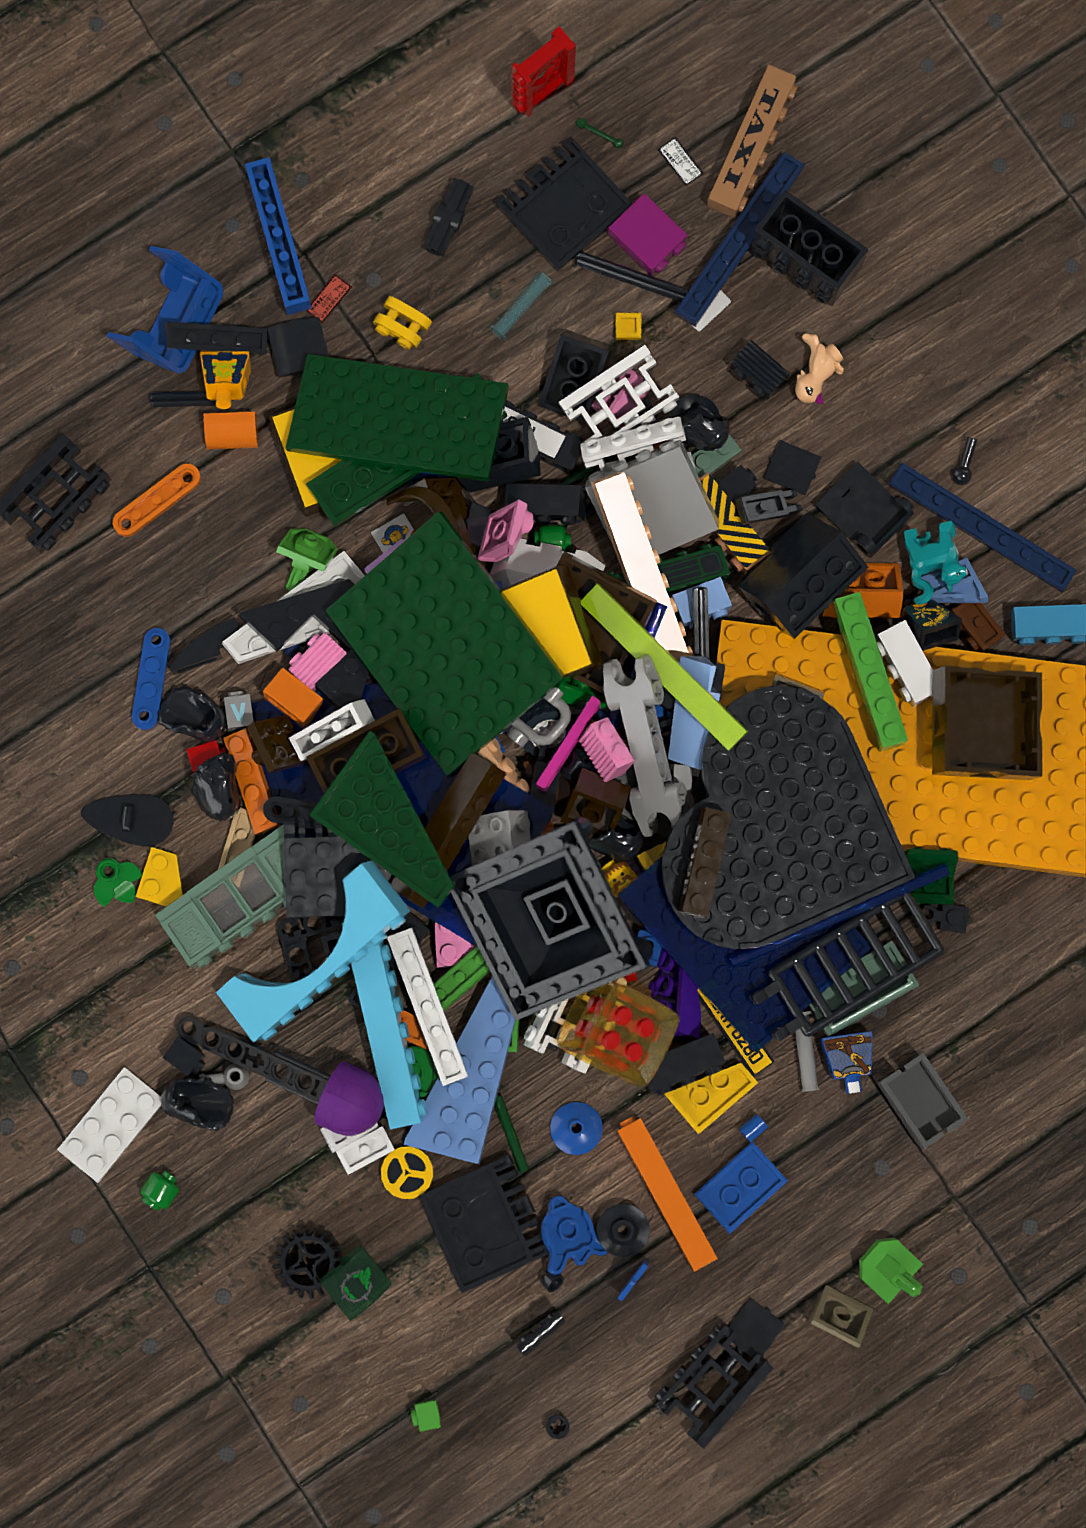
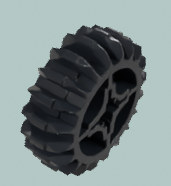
[272,1227,344,1299]

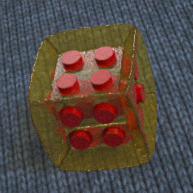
[557,981,679,1087]

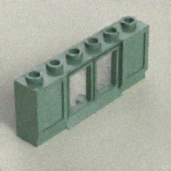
[155,824,286,969]

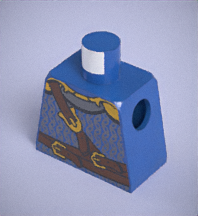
[820,1031,872,1094]

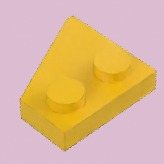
[136,847,183,907]

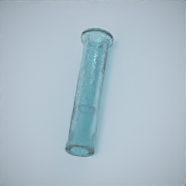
[490,272,553,340]

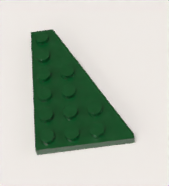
[310,731,455,908]

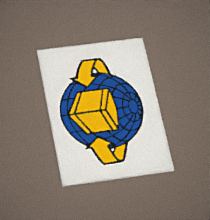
[371,513,414,553]

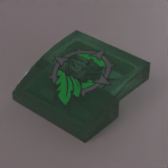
[320,1245,392,1321]

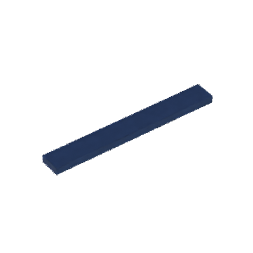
[674,152,805,327]
[888,462,1077,593]

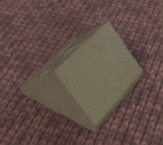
[808,1285,873,1348]

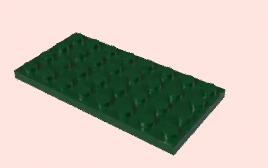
[286,354,509,482]

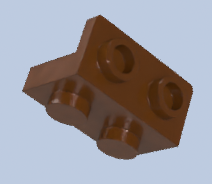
[951,603,1006,653]

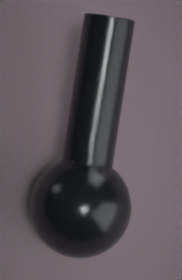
[951,437,977,485]

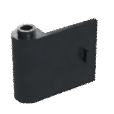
[815,462,914,558]

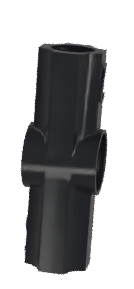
[424,179,474,257]

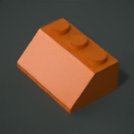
[823,563,903,619]

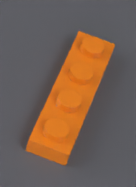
[223,728,282,835]

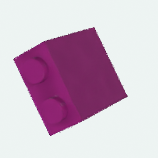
[608,193,688,276]

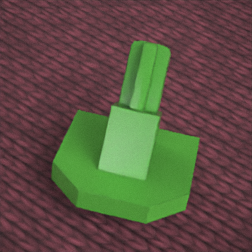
[276,529,337,591]
[859,1238,923,1304]

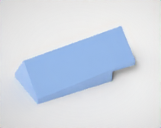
[668,656,720,770]

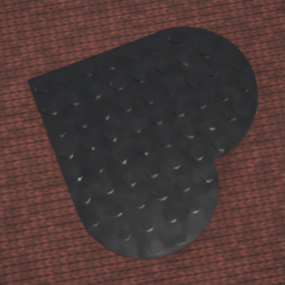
[661,686,915,949]

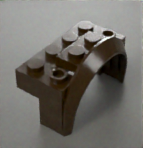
[386,478,489,573]

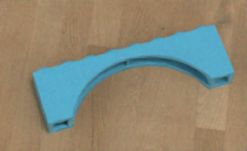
[216,861,410,1042]

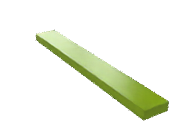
[581,584,748,751]

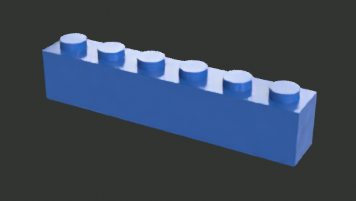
[245,157,312,315]

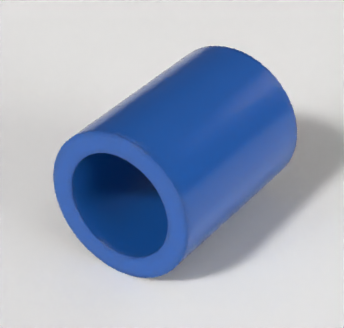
[739,1114,768,1143]

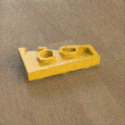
[664,1063,758,1134]

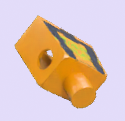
[200,351,251,409]

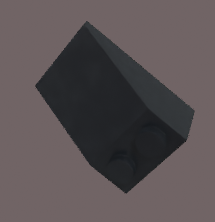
[538,329,614,423]

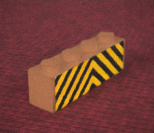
[700,473,771,576]

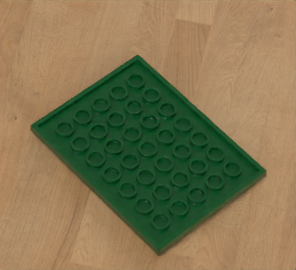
[325,511,567,776]

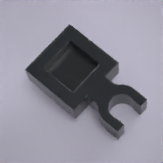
[923,904,969,934]

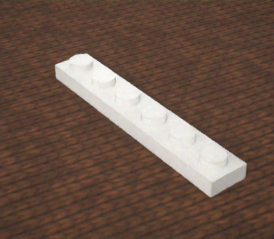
[387,928,468,1086]

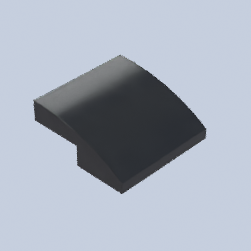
[267,317,329,378]

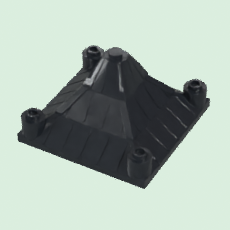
[449,817,653,1021]

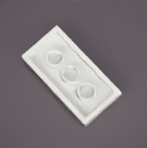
[57,1067,162,1183]

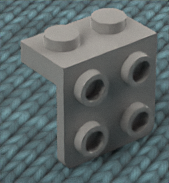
[469,810,531,865]

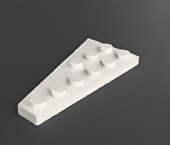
[222,551,364,664]

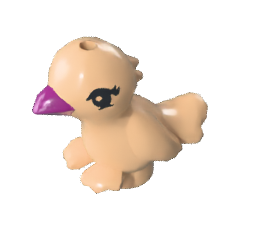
[795,334,844,404]

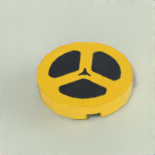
[381,1146,433,1199]

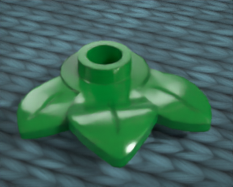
[94,858,142,907]

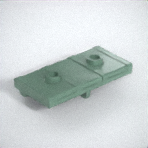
[802,941,919,1037]

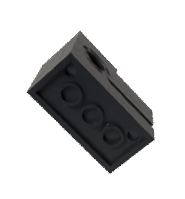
[738,513,868,639]

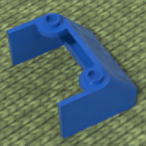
[107,246,223,373]

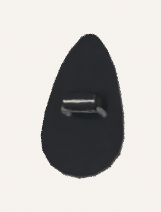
[81,795,174,847]

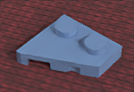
[921,558,988,603]

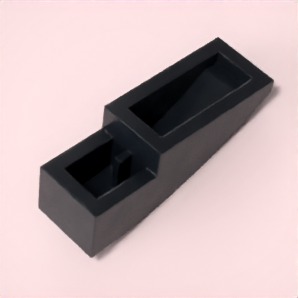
[170,618,240,675]

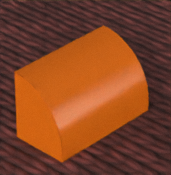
[204,412,258,450]
[263,668,323,729]

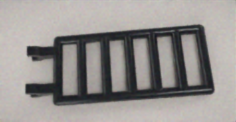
[748,886,944,1042]

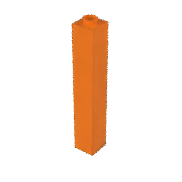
[617,1116,718,1272]

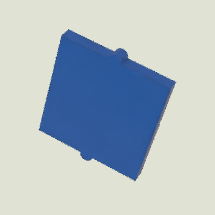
[618,1258,650,1301]

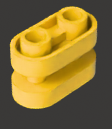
[373,296,432,350]

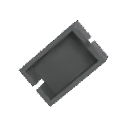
[877,1053,968,1149]

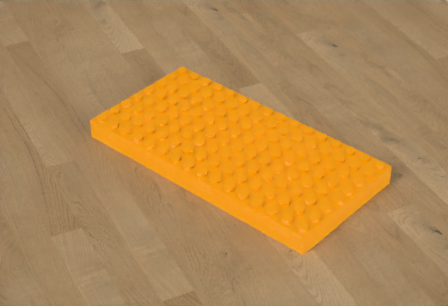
[706,620,1086,877]

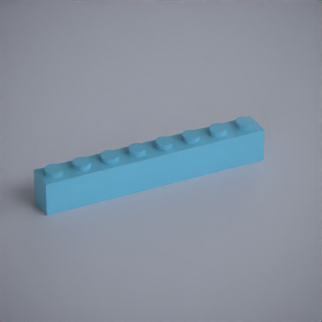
[342,922,427,1129]

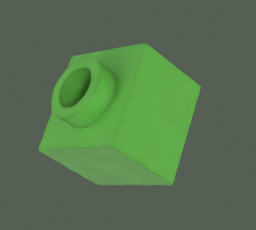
[411,1399,441,1432]

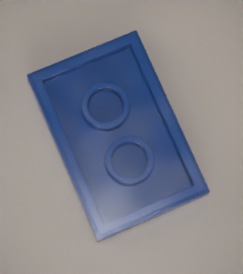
[694,1141,788,1234]

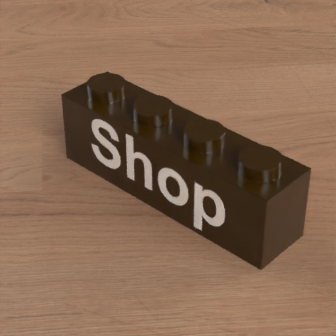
[678,807,732,918]

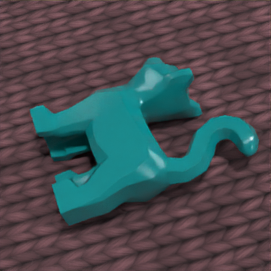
[904,521,968,605]

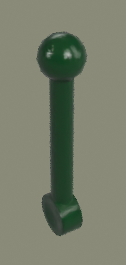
[577,118,624,148]

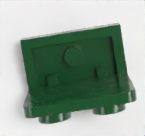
[901,847,959,905]

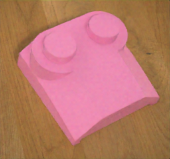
[478,500,534,562]
[435,914,477,968]

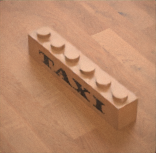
[707,65,798,218]

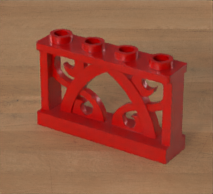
[511,26,576,117]

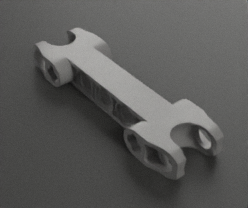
[603,654,689,837]

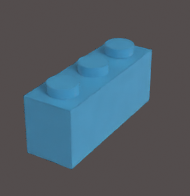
[1010,604,1086,646]

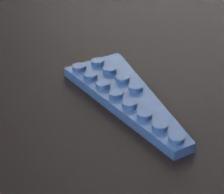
[404,976,516,1164]

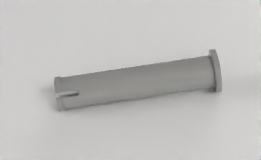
[790,1011,819,1092]

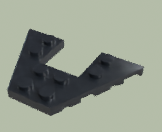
[239,579,369,710]

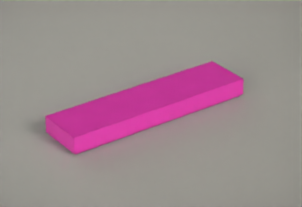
[536,696,600,792]

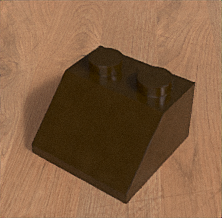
[560,768,631,837]

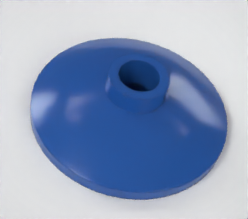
[550,1102,603,1155]

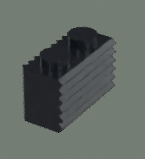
[730,340,790,400]

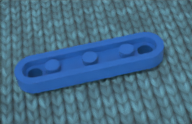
[132,628,171,731]

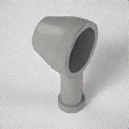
[199,1064,249,1090]

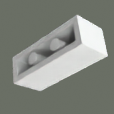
[875,620,933,707]
[289,699,375,761]

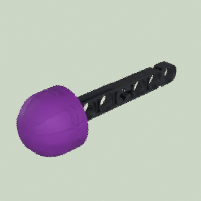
[176,1016,384,1136]

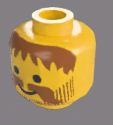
[601,860,638,899]

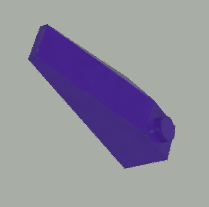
[641,931,701,1043]

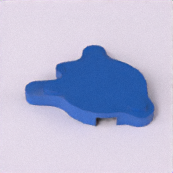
[541,1196,608,1275]

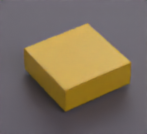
[616,313,641,340]

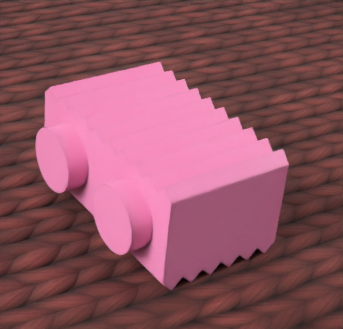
[288,632,347,692]
[578,717,635,782]

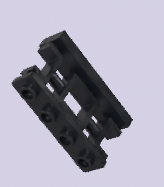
[0,434,111,553]
[655,1324,774,1449]

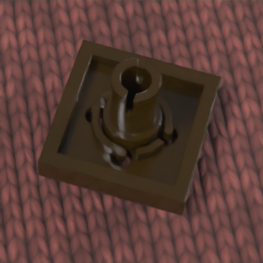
[247,715,308,773]

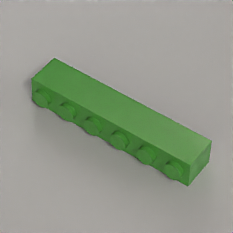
[832,592,908,752]

